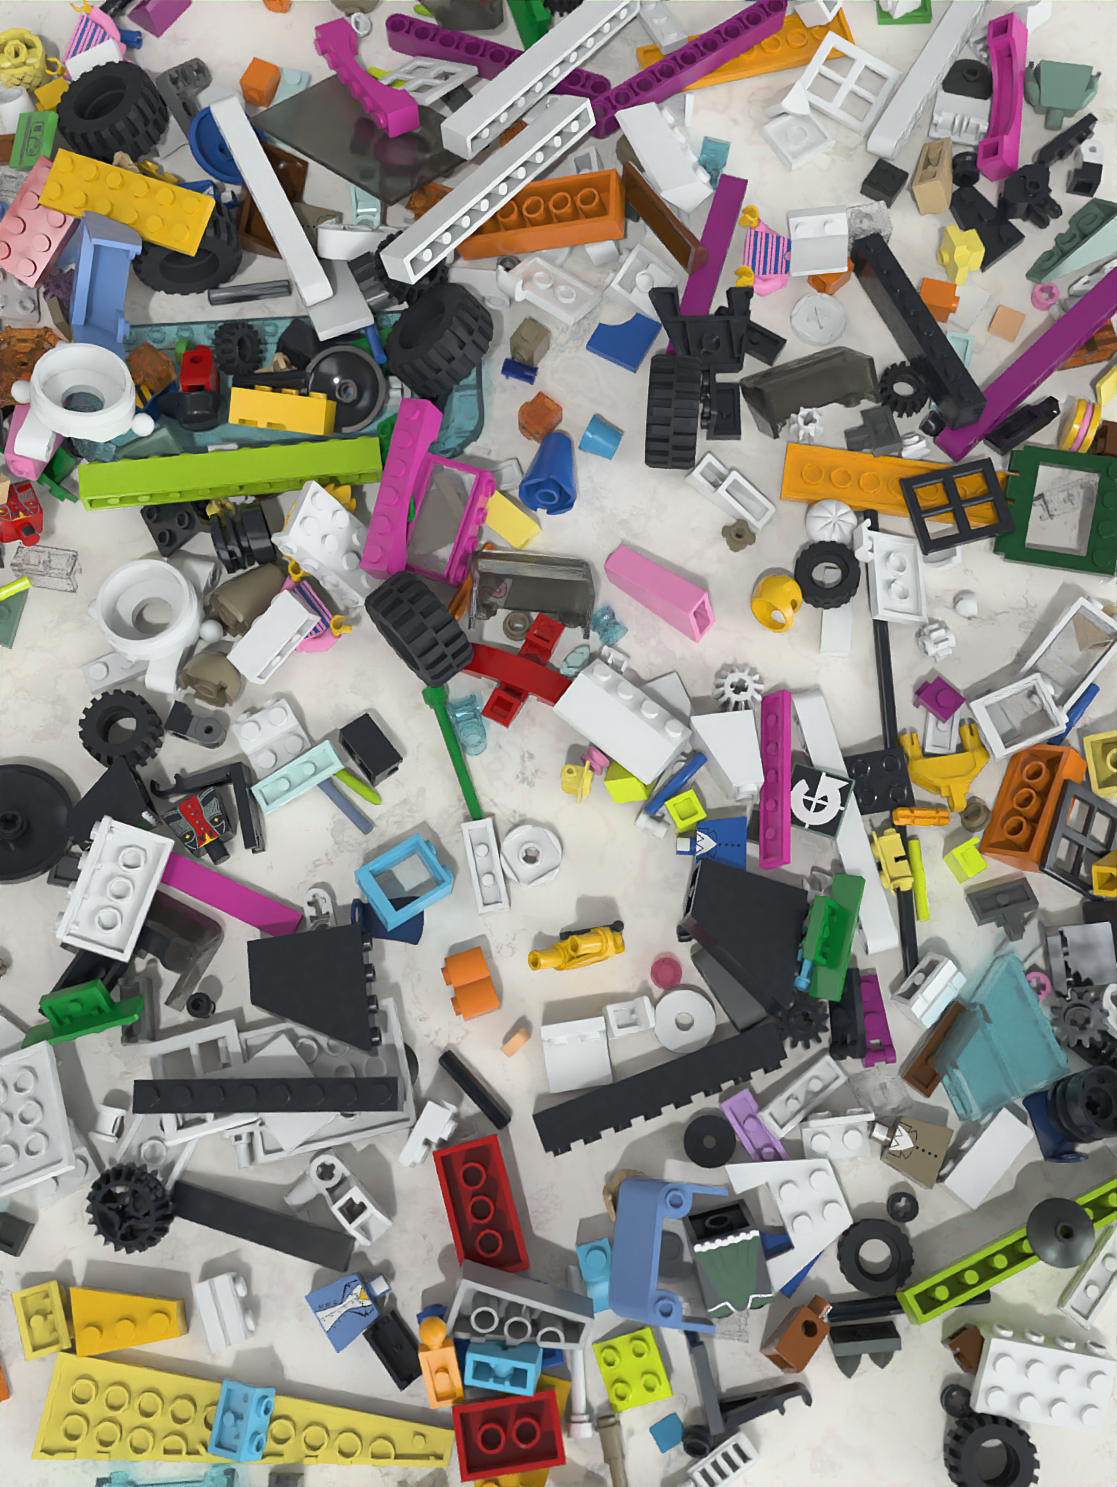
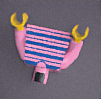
[45,0,132,82]
[735,205,791,297]
[280,560,353,653]

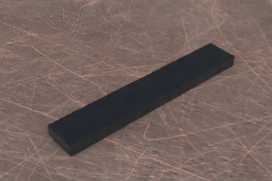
[170,1180,356,1273]

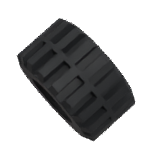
[78,689,164,769]
[943,1412,1040,1487]

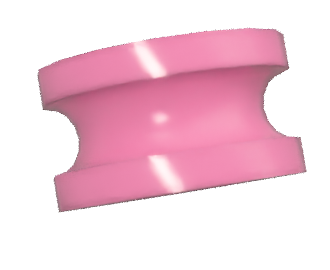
[1031,282,1060,311]
[580,746,610,776]
[1018,972,1051,1002]

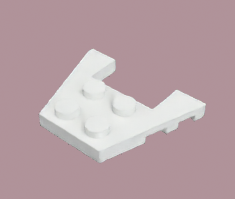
[723,1158,853,1292]

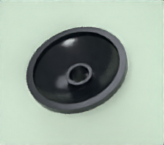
[301,345,386,434]

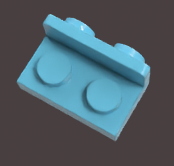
[207,1379,276,1463]

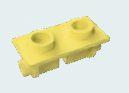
[561,760,594,805]
[870,828,914,896]

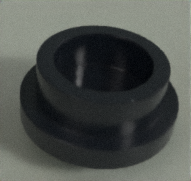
[681,1425,716,1459]

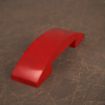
[481,613,565,729]
[460,642,573,707]

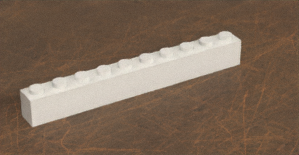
[440,0,640,161]
[379,94,596,285]

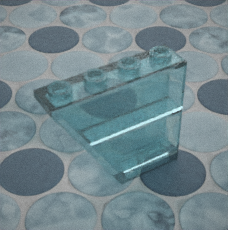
[931,952,1071,1122]

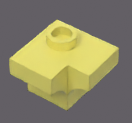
[937,224,985,286]

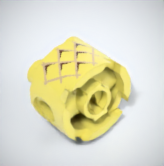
[0,28,53,95]

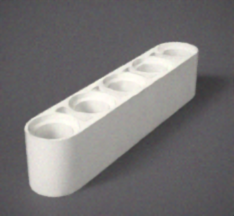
[317,223,454,264]
[392,267,510,310]

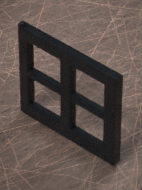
[899,457,1016,556]
[1038,779,1117,901]

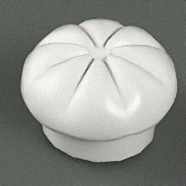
[805,499,857,545]

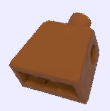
[760,1295,832,1374]

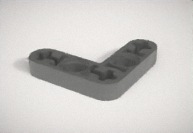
[155,58,210,142]

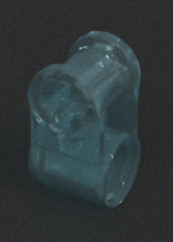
[698,136,731,191]
[445,694,488,756]

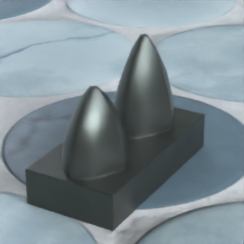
[827,1321,902,1379]

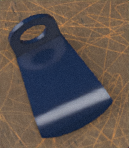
[350,896,424,945]
[1022,1090,1089,1163]

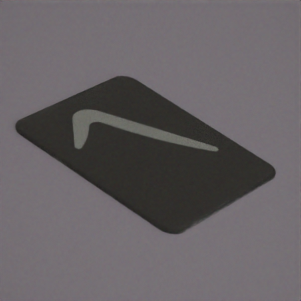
[1087,429,1099,455]

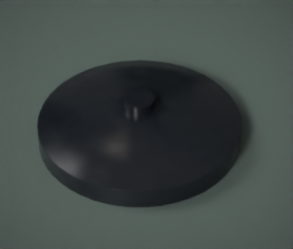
[0,764,73,885]

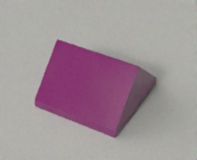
[127,0,192,39]

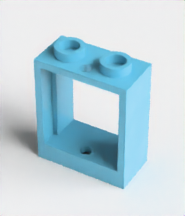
[354,833,454,932]

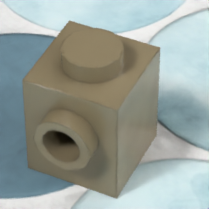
[510,317,550,369]

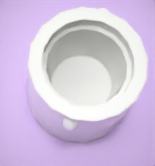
[0,86,36,134]

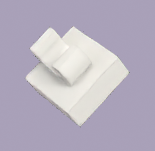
[383,376,412,411]
[594,645,630,676]

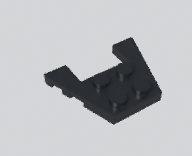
[648,287,754,374]

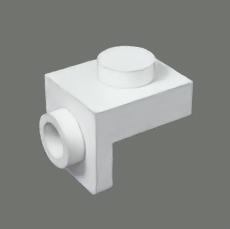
[601,995,656,1040]

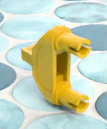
[899,724,991,813]
[528,926,625,971]

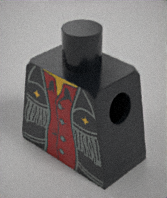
[160,785,235,865]

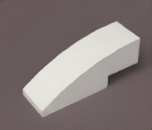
[684,453,777,531]

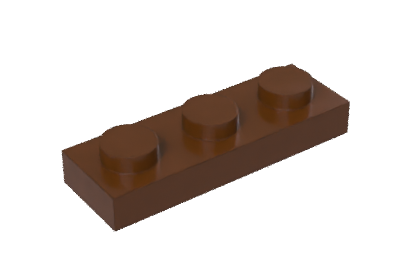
[899,1001,982,1098]

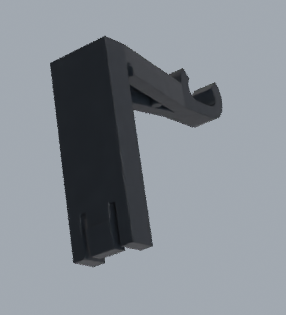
[150,761,266,854]
[683,1330,812,1436]

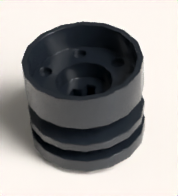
[210,501,278,574]
[1046,1066,1117,1144]

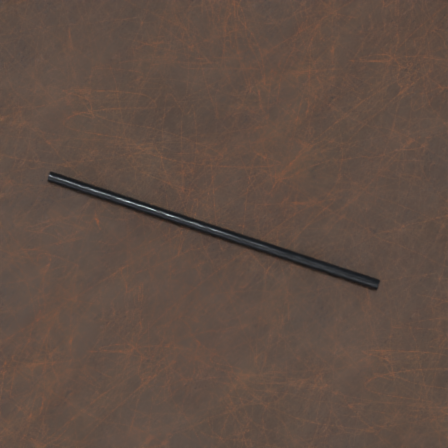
[863,509,919,978]

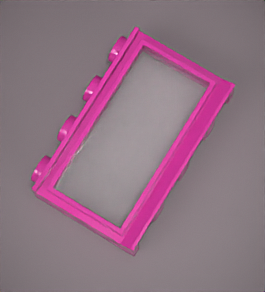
[405,452,496,588]

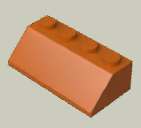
[978,744,1088,874]

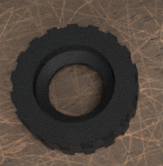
[794,541,861,610]
[837,1218,915,1296]

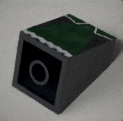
[65,756,163,852]
[681,1199,774,1319]

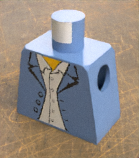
[305,1271,392,1354]

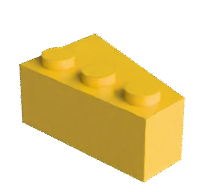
[70,1285,188,1358]

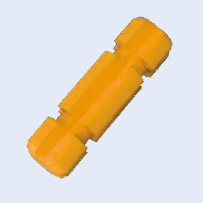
[892,807,950,826]

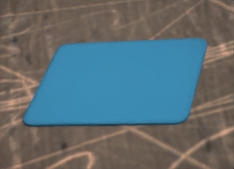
[649,1413,684,1453]

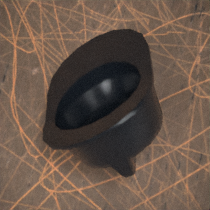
[157,390,228,433]

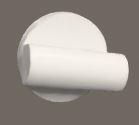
[899,433,930,460]

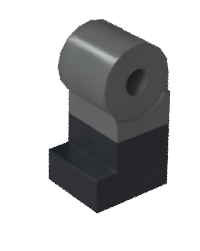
[347,251,394,314]
[164,700,226,749]

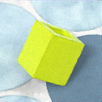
[603,761,656,803]
[664,789,707,836]
[943,836,989,884]

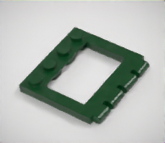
[993,445,1117,578]

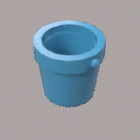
[578,415,623,460]

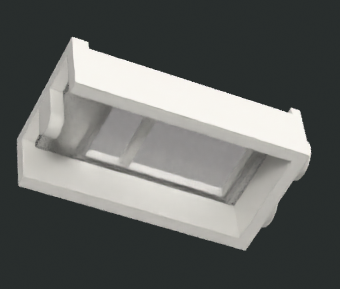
[1009,596,1117,713]

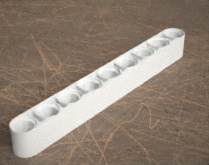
[867,0,992,161]
[209,94,334,307]
[791,688,899,956]

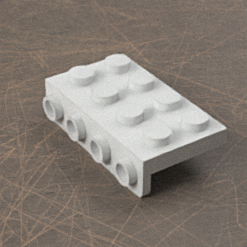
[271,480,381,607]
[53,815,175,963]
[969,1323,1117,1434]

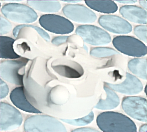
[11,340,155,462]
[88,557,223,696]

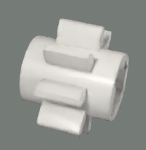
[788,406,824,444]
[918,623,956,663]

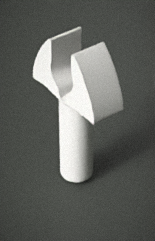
[801,871,833,903]

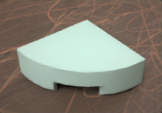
[560,646,589,677]

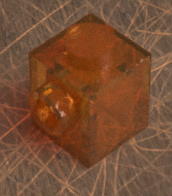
[125,341,178,395]
[518,391,562,444]

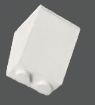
[688,709,764,803]

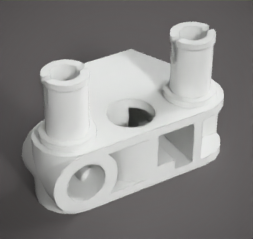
[283,1147,394,1251]

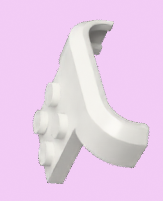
[496,245,604,327]
[853,518,962,627]

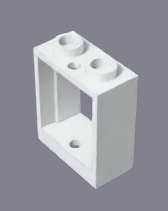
[969,672,1069,762]

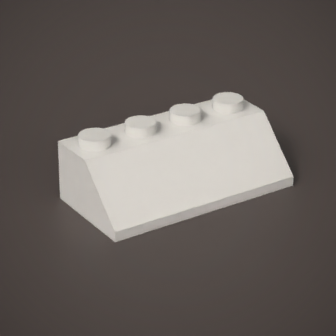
[615,102,714,214]
[552,658,693,786]

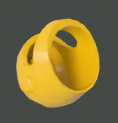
[750,573,803,633]

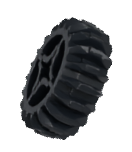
[372,230,449,307]
[85,1161,177,1255]

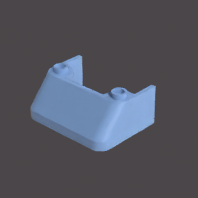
[69,210,142,360]
[607,1176,728,1333]

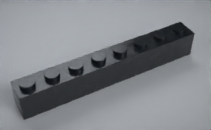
[850,232,987,431]
[532,1021,788,1157]
[132,1077,404,1114]

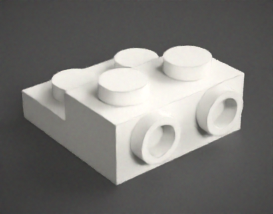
[603,242,682,320]
[231,698,313,781]
[397,1098,458,1168]
[29,1117,102,1210]

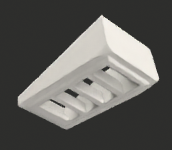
[686,1426,762,1487]

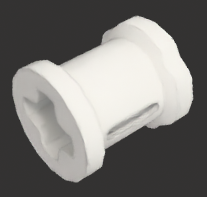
[88,1104,126,1143]

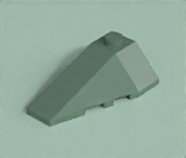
[1025,197,1117,285]

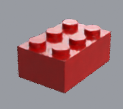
[451,1385,566,1483]

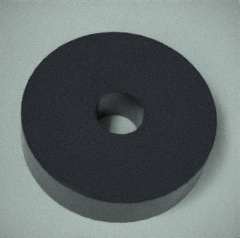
[683,1115,736,1169]

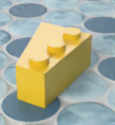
[229,385,337,437]

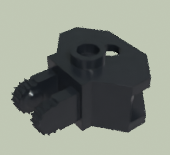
[996,164,1063,230]

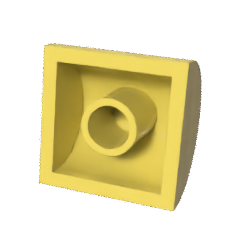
[1083,730,1117,798]

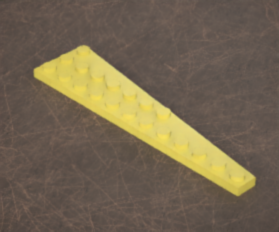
[31,1350,455,1468]

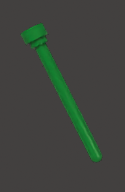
[421,685,484,821]

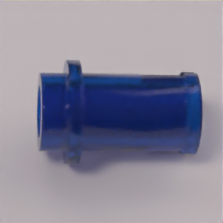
[501,357,539,385]

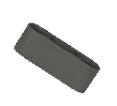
[690,948,767,1034]

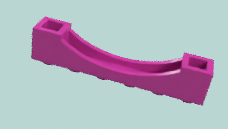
[977,12,1028,182]
[314,17,420,138]
[359,397,443,580]

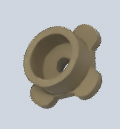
[721,519,756,552]

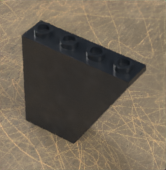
[681,858,810,1017]
[247,923,382,1057]

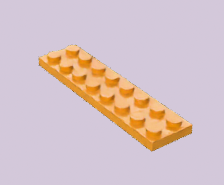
[636,6,855,93]
[780,443,1018,528]

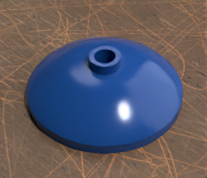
[188,106,268,185]

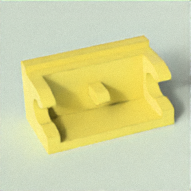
[485,490,541,551]

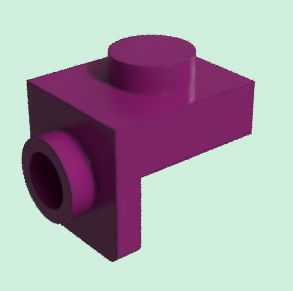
[913,676,966,724]

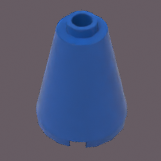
[519,432,577,515]

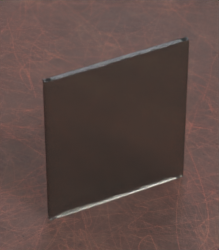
[250,71,490,206]

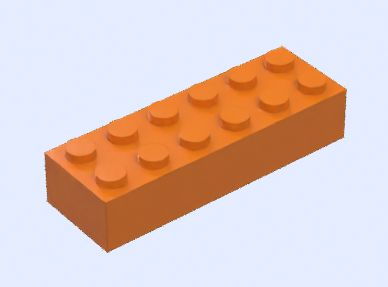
[455,168,625,261]

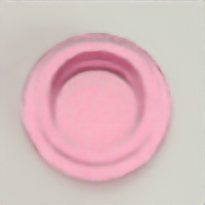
[650,958,682,990]

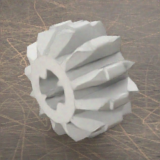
[712,665,764,712]

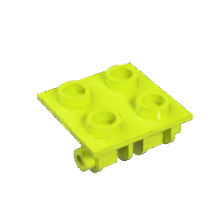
[592,1326,674,1413]

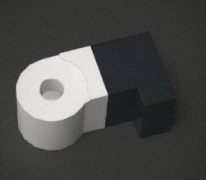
[1066,139,1105,198]

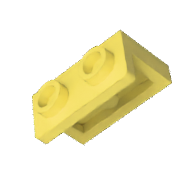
[11,1279,75,1362]

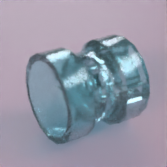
[587,605,628,647]

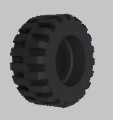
[56,60,168,165]
[132,200,242,296]
[384,282,494,398]
[645,354,702,470]
[364,570,474,688]

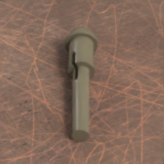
[594,1414,627,1487]

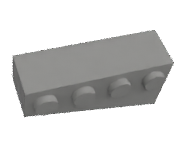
[443,1259,594,1350]

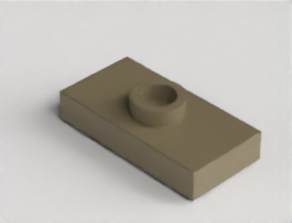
[47,296,73,343]

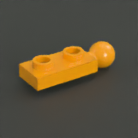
[418,1316,465,1409]

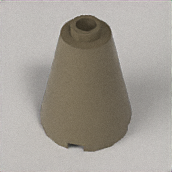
[204,563,288,638]

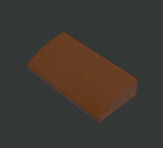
[235,139,308,260]
[622,160,708,276]

